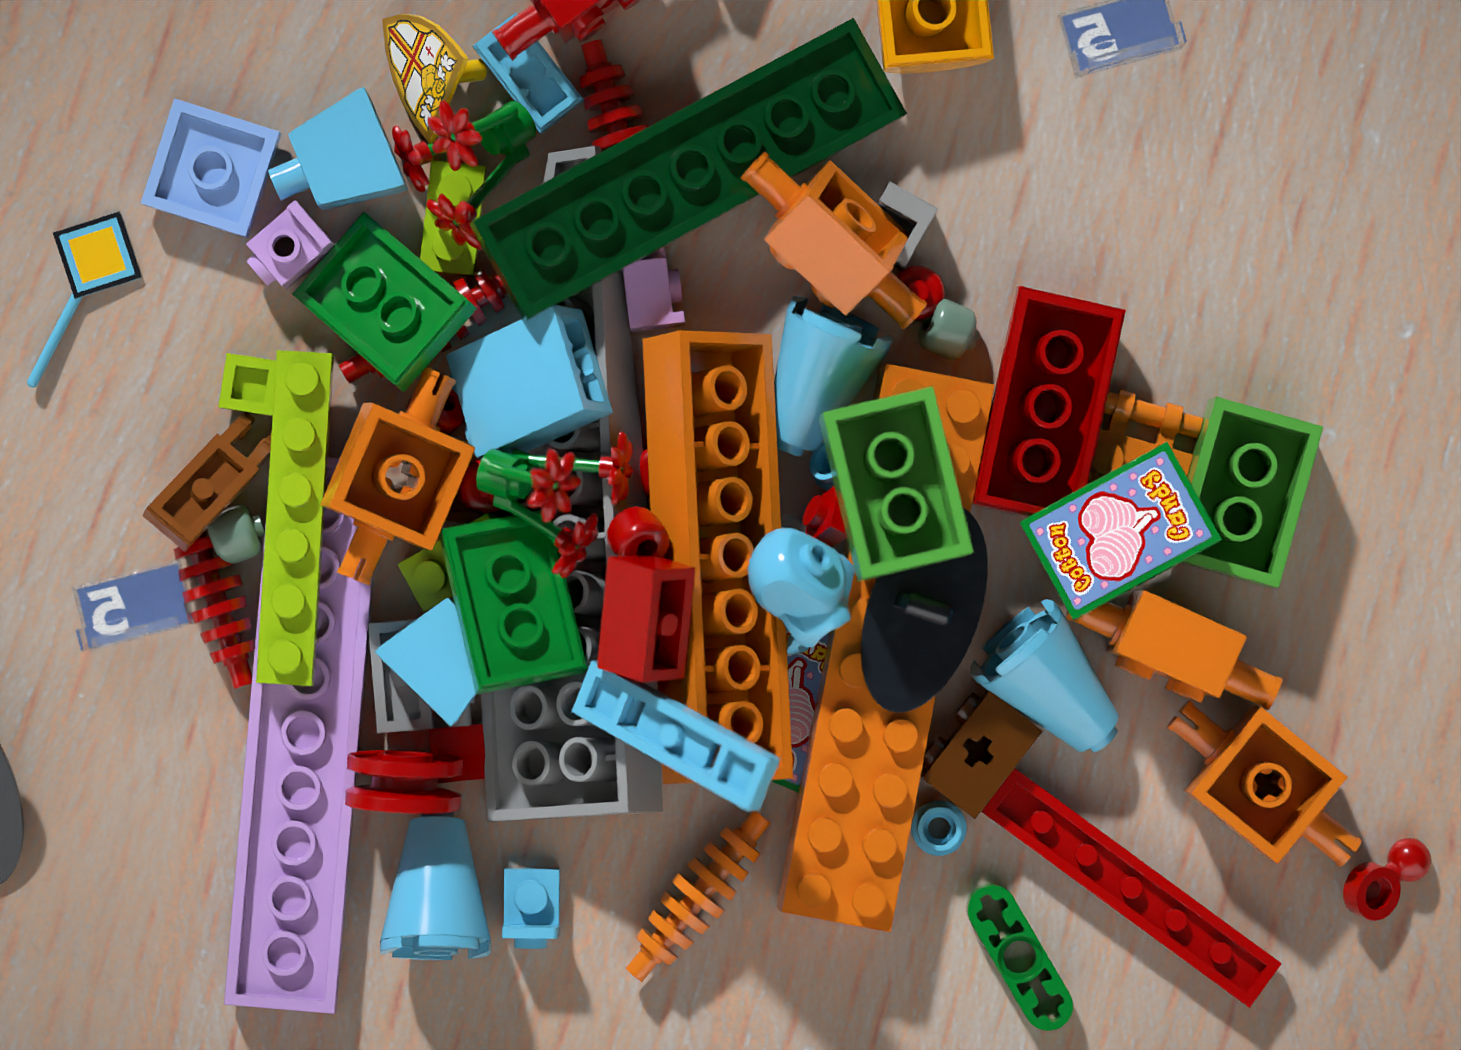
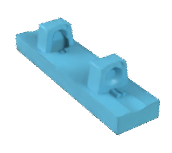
[572,661,780,811]

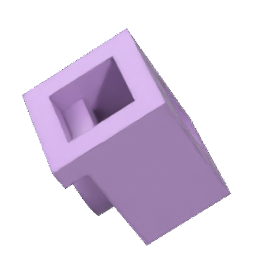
[246,200,335,289]
[623,248,686,332]

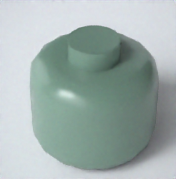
[918,299,979,360]
[207,504,265,564]

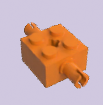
[741,152,927,330]
[320,367,476,586]
[1065,590,1283,710]
[1167,700,1362,868]

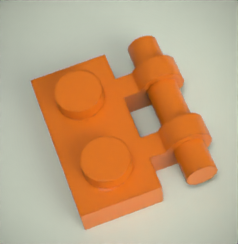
[1089,389,1203,484]

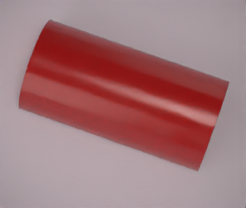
[972,286,1126,518]

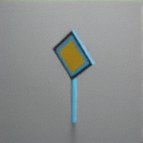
[27,211,142,388]

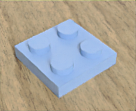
[141,98,282,238]

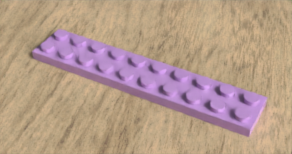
[224,458,374,1014]

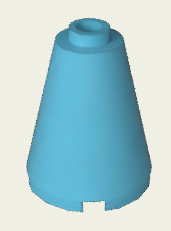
[774,296,893,456]
[970,599,1119,752]
[380,812,491,960]

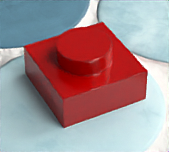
[803,486,847,548]

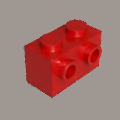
[597,555,696,682]

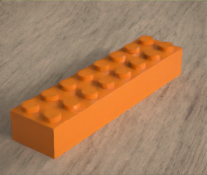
[643,330,793,785]

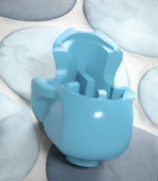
[747,528,855,655]

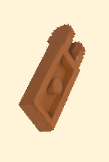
[143,412,271,552]

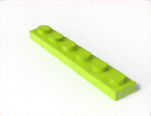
[256,350,334,686]

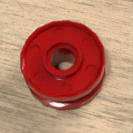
[345,750,464,814]

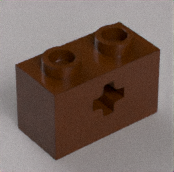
[920,689,1043,819]

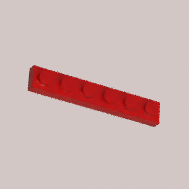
[981,768,1282,1008]

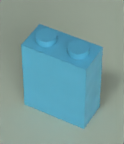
[446,305,613,459]

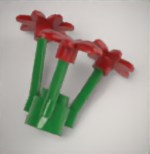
[392,100,536,250]
[476,432,634,578]

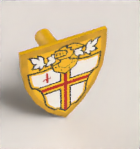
[382,14,487,143]

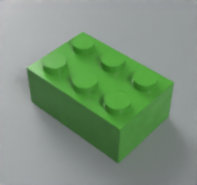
[818,386,973,582]
[1182,396,1324,588]

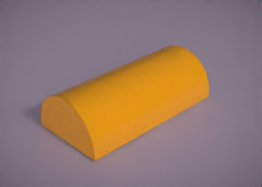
[876,0,994,74]

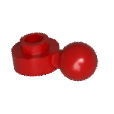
[1343,838,1431,921]

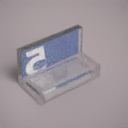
[1058,0,1187,78]
[72,560,194,652]

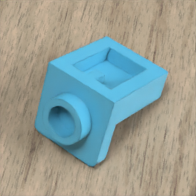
[502,868,560,949]

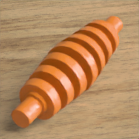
[625,811,771,982]

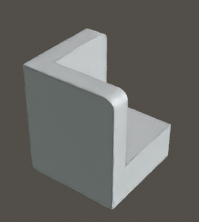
[878,181,938,270]

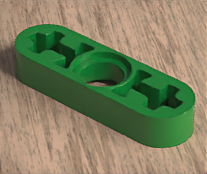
[966,883,1073,1031]

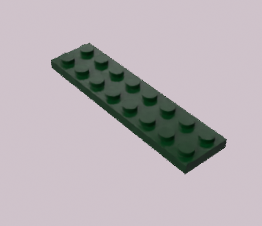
[470,18,907,323]

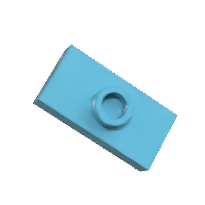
[472,12,583,135]

